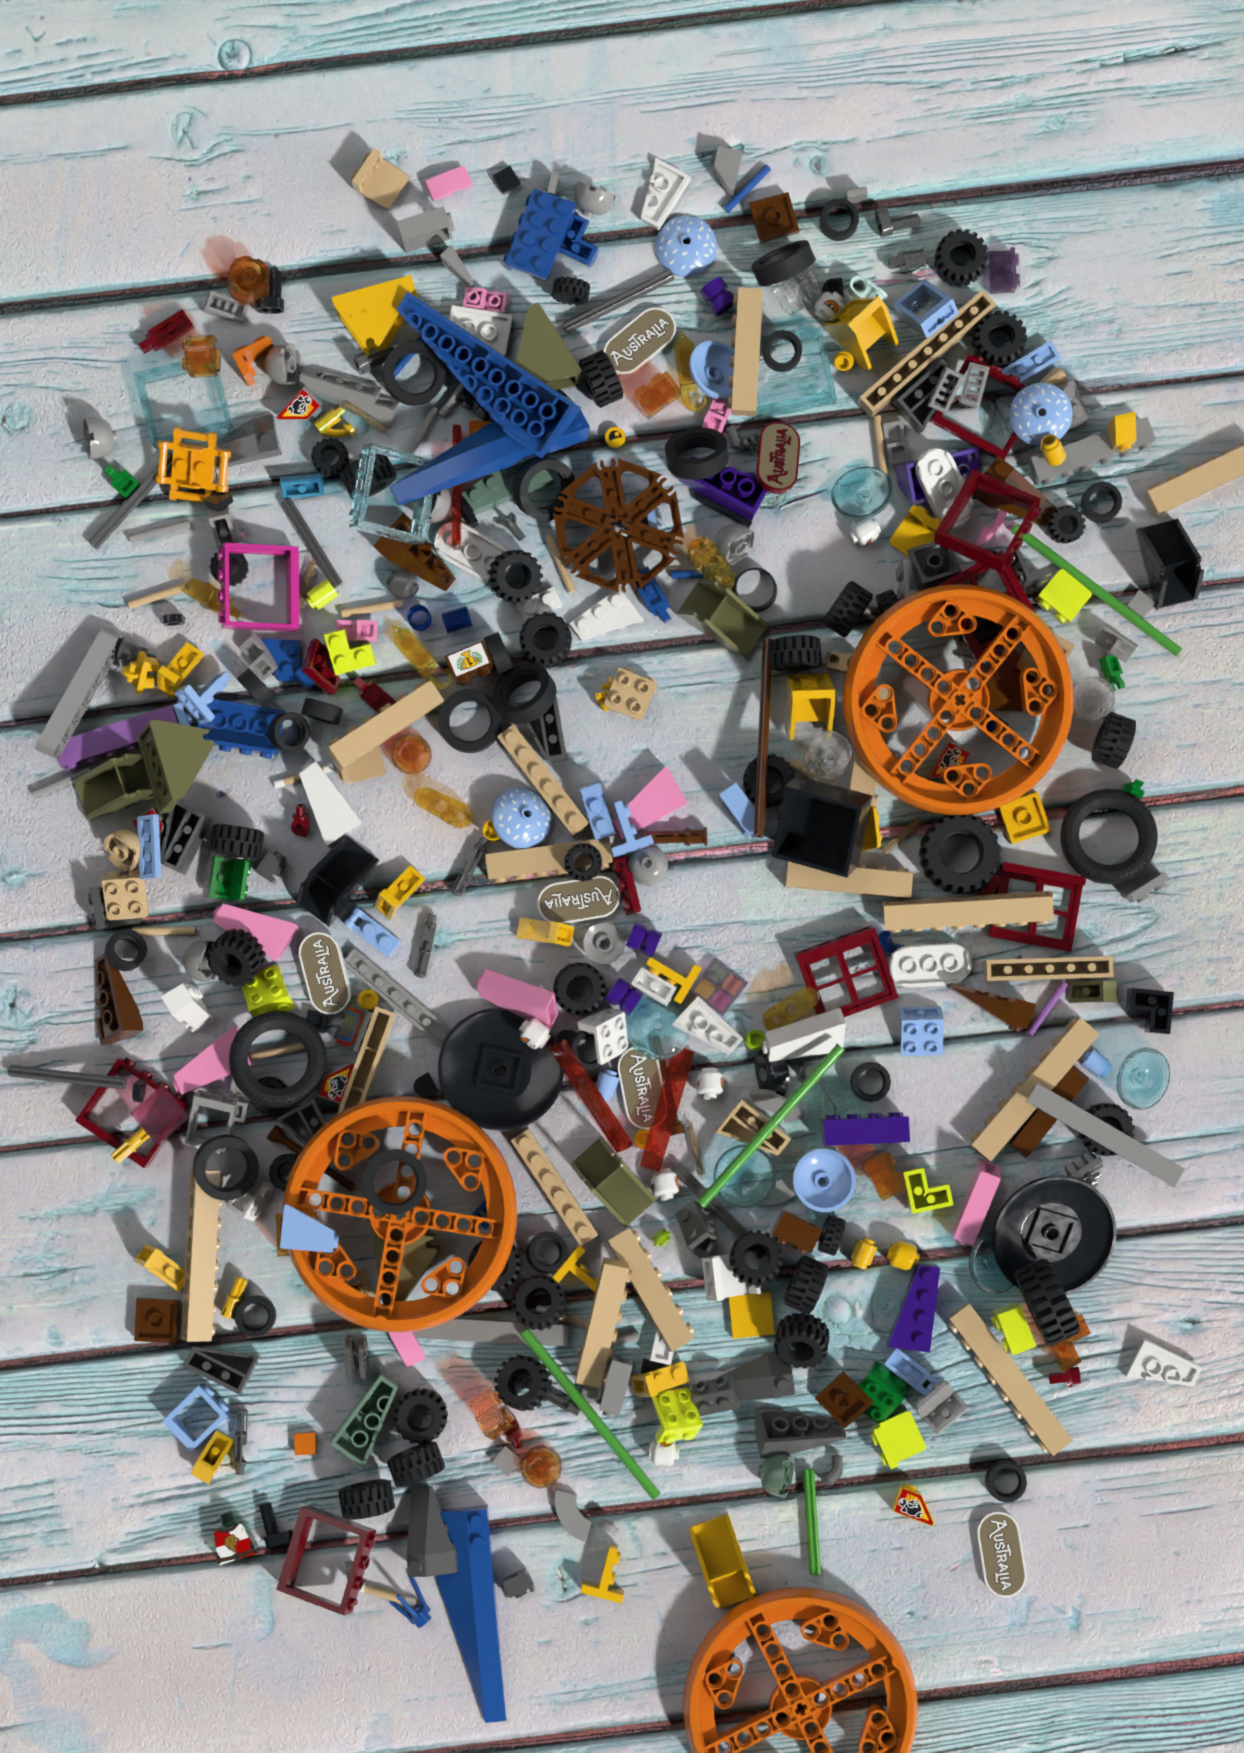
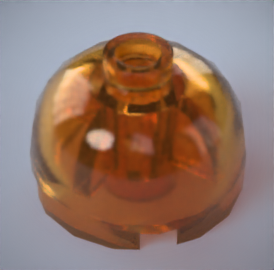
[391,734,432,775]
[520,1445,562,1489]

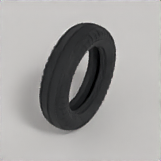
[1060,789,1158,884]
[229,1011,327,1108]

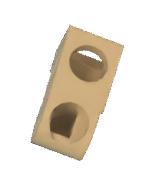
[825,652,853,674]

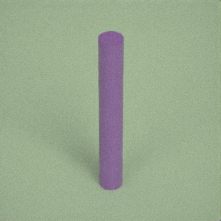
[1026,980,1068,1036]

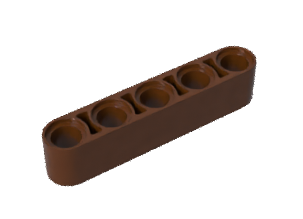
[1009,1065,1089,1158]

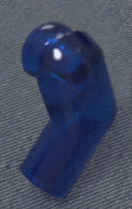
[878,930,905,954]

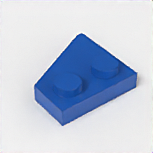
[261,639,301,682]

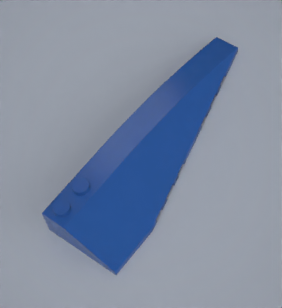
[396,292,581,458]
[390,389,590,506]
[436,1505,506,1723]

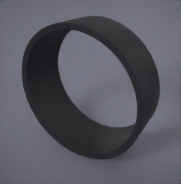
[732,567,777,613]

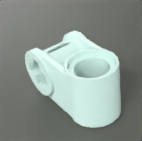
[848,275,888,301]

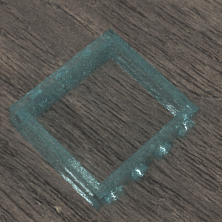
[754,326,837,420]
[133,353,234,450]
[349,443,433,545]

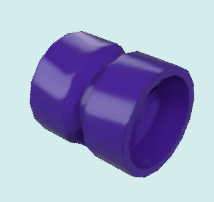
[700,277,734,316]
[625,922,663,957]
[605,978,644,1016]

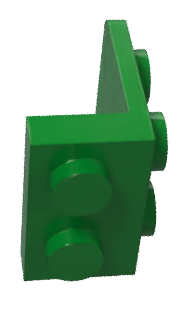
[207,856,251,901]
[858,1360,910,1423]

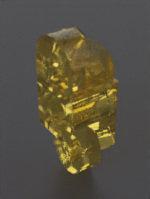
[687,537,735,589]
[181,578,242,620]
[414,787,473,829]
[763,987,819,1031]

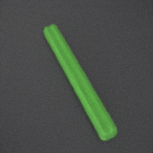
[803,1468,821,1576]

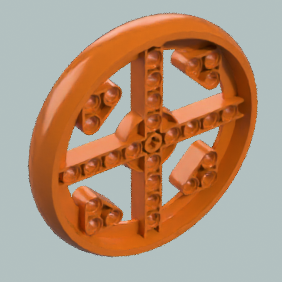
[843,584,1074,815]
[282,1096,518,1333]
[683,1587,918,1753]

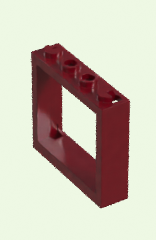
[931,354,1031,460]
[934,469,1042,573]
[75,1057,190,1168]
[276,1505,376,1616]

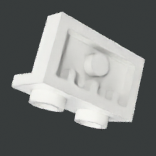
[226,1175,275,1221]

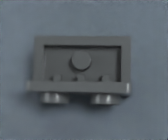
[675,1200,719,1249]
[691,1375,740,1416]

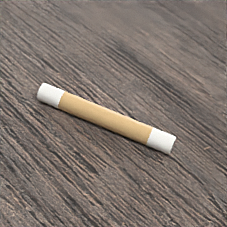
[273,763,335,789]
[535,1304,588,1328]
[360,1583,417,1607]

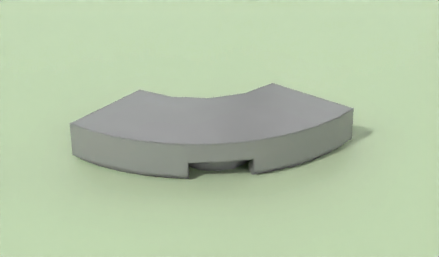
[749,1089,805,1122]
[751,1171,796,1205]
[555,1489,592,1542]

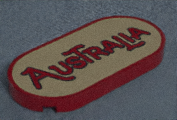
[755,422,800,494]

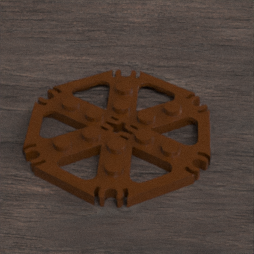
[553,458,684,593]

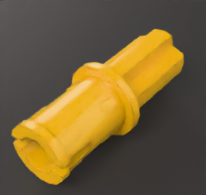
[111,1127,151,1163]
[221,1276,247,1319]

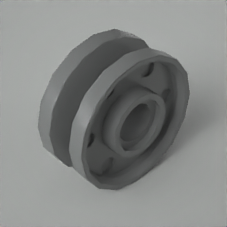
[345,1334,369,1380]

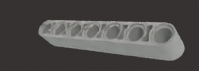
[36,627,124,759]

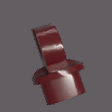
[291,804,309,837]
[976,875,1001,895]
[1049,1365,1081,1388]
[501,1414,523,1449]

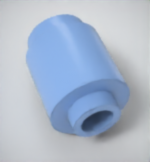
[1080,1048,1112,1078]
[594,1068,620,1101]

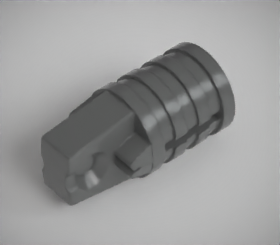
[888,248,926,271]
[117,641,157,663]

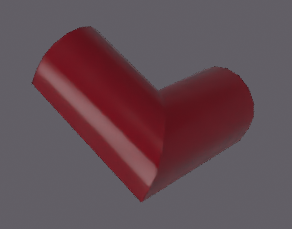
[302,638,340,695]

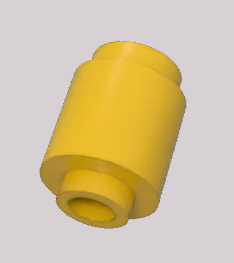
[1040,434,1066,466]
[851,1237,878,1270]

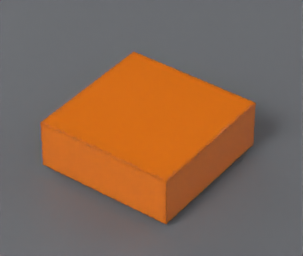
[294,1432,317,1455]

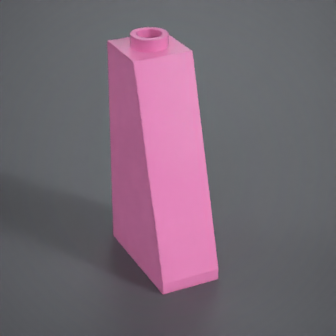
[612,766,688,841]
[212,904,300,962]
[476,969,558,1029]
[173,1026,254,1095]
[953,1159,1001,1246]

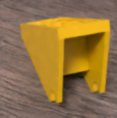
[331,275,418,356]
[823,296,899,371]
[786,673,835,740]
[688,1513,757,1610]

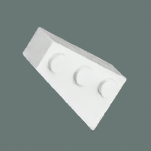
[161,983,215,1034]

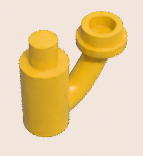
[313,406,356,437]

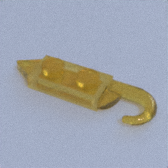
[673,331,707,412]
[392,625,453,690]

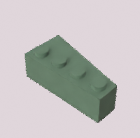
[462,461,554,515]
[330,1370,398,1468]

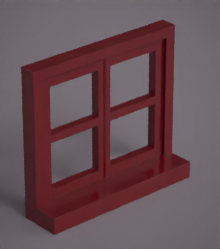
[937,550,1036,660]
[988,862,1086,952]
[793,925,899,1017]

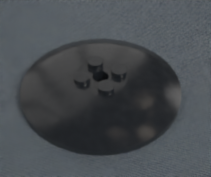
[438,1008,564,1131]
[992,1175,1117,1295]

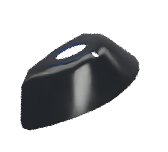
[755,1049,790,1097]

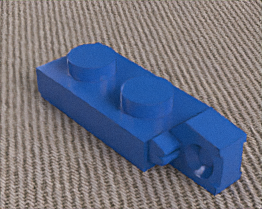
[635,566,671,623]

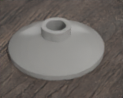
[583,923,625,964]

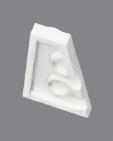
[641,158,691,230]
[569,587,644,641]
[671,996,743,1055]
[1125,1338,1202,1387]

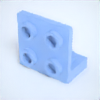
[899,1006,944,1056]

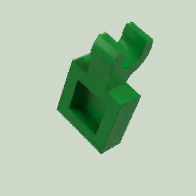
[103,464,140,499]
[1098,655,1125,693]
[1120,779,1145,800]

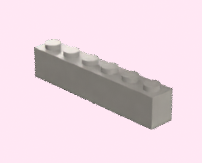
[1028,417,1156,486]

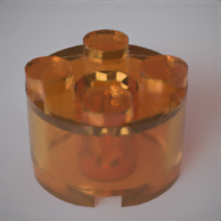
[226,256,270,306]
[182,334,221,378]

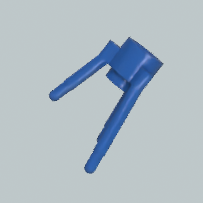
[389,1577,431,1628]

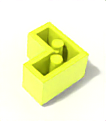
[324,628,376,675]
[901,1167,954,1214]
[990,1302,1037,1356]

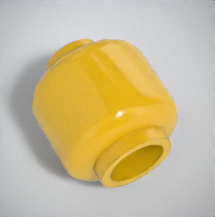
[887,1240,920,1271]

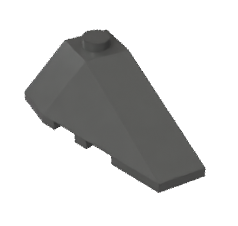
[216,414,282,470]
[715,1351,795,1401]
[755,1407,847,1458]
[406,1486,458,1577]

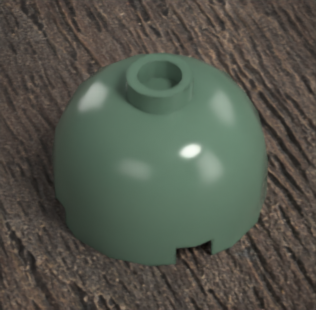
[758,1454,794,1498]

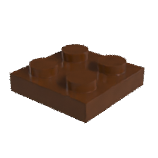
[749,192,800,244]
[134,1298,180,1343]
[815,1371,874,1428]

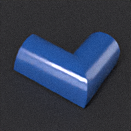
[559,214,599,267]

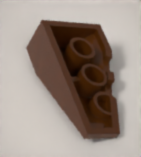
[972,456,1056,527]
[373,512,456,592]
[986,664,1051,711]
[95,953,143,1045]
[948,983,1036,1032]

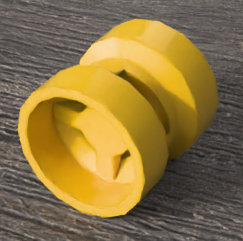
[483,820,501,842]

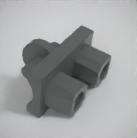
[1064,1151,1103,1188]

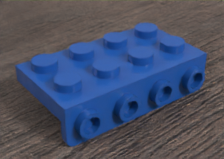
[504,189,577,281]
[198,699,286,759]

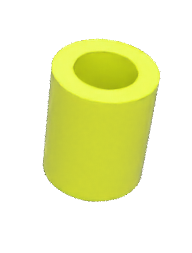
[306,579,339,610]

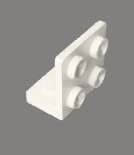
[578,1007,629,1065]

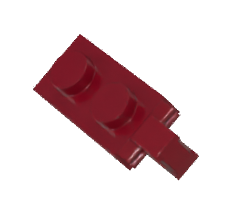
[138,309,195,354]
[353,676,397,714]
[612,857,641,916]

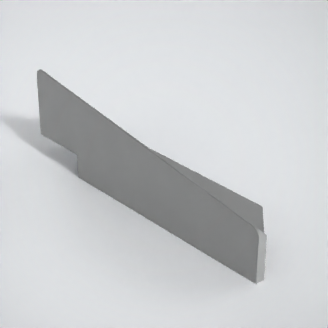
[299,369,400,429]

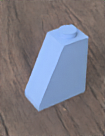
[280,1205,339,1253]

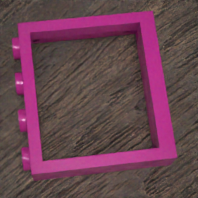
[217,543,299,632]

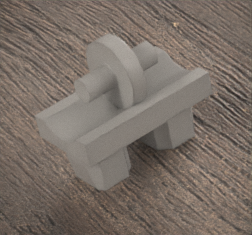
[1094,625,1138,663]

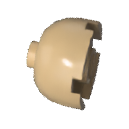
[104,829,140,871]

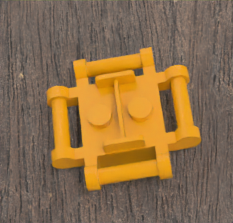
[155,427,231,505]

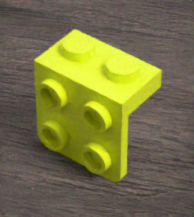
[1035,569,1092,626]
[241,964,296,1017]
[651,1388,703,1444]
[870,1411,926,1469]

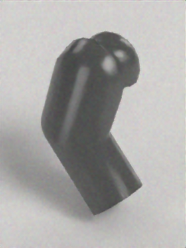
[726,425,753,451]
[821,1455,843,1485]

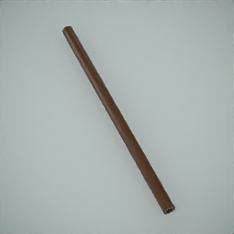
[753,638,773,838]

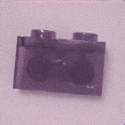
[988,247,1020,294]

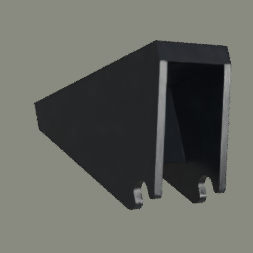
[1135,518,1204,610]
[296,835,380,927]

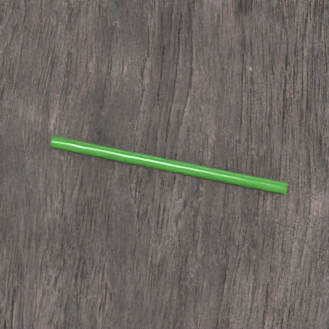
[1011,524,1182,656]
[697,1043,845,1208]
[520,1328,661,1500]

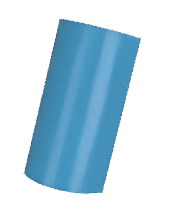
[280,473,324,499]

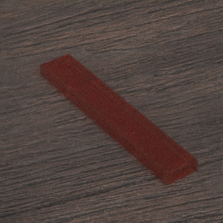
[452,424,462,550]
[549,1039,633,1153]
[639,1045,695,1172]

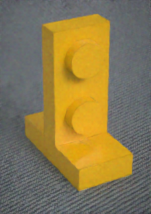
[157,642,204,699]
[374,865,426,920]
[516,917,574,947]
[646,957,702,1005]
[134,1244,185,1292]
[552,1245,599,1292]
[630,1361,690,1397]
[580,1543,624,1604]

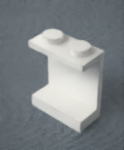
[702,1251,761,1301]

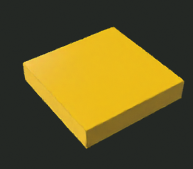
[998,792,1051,844]
[728,1291,775,1339]

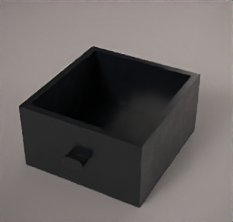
[771,775,873,878]

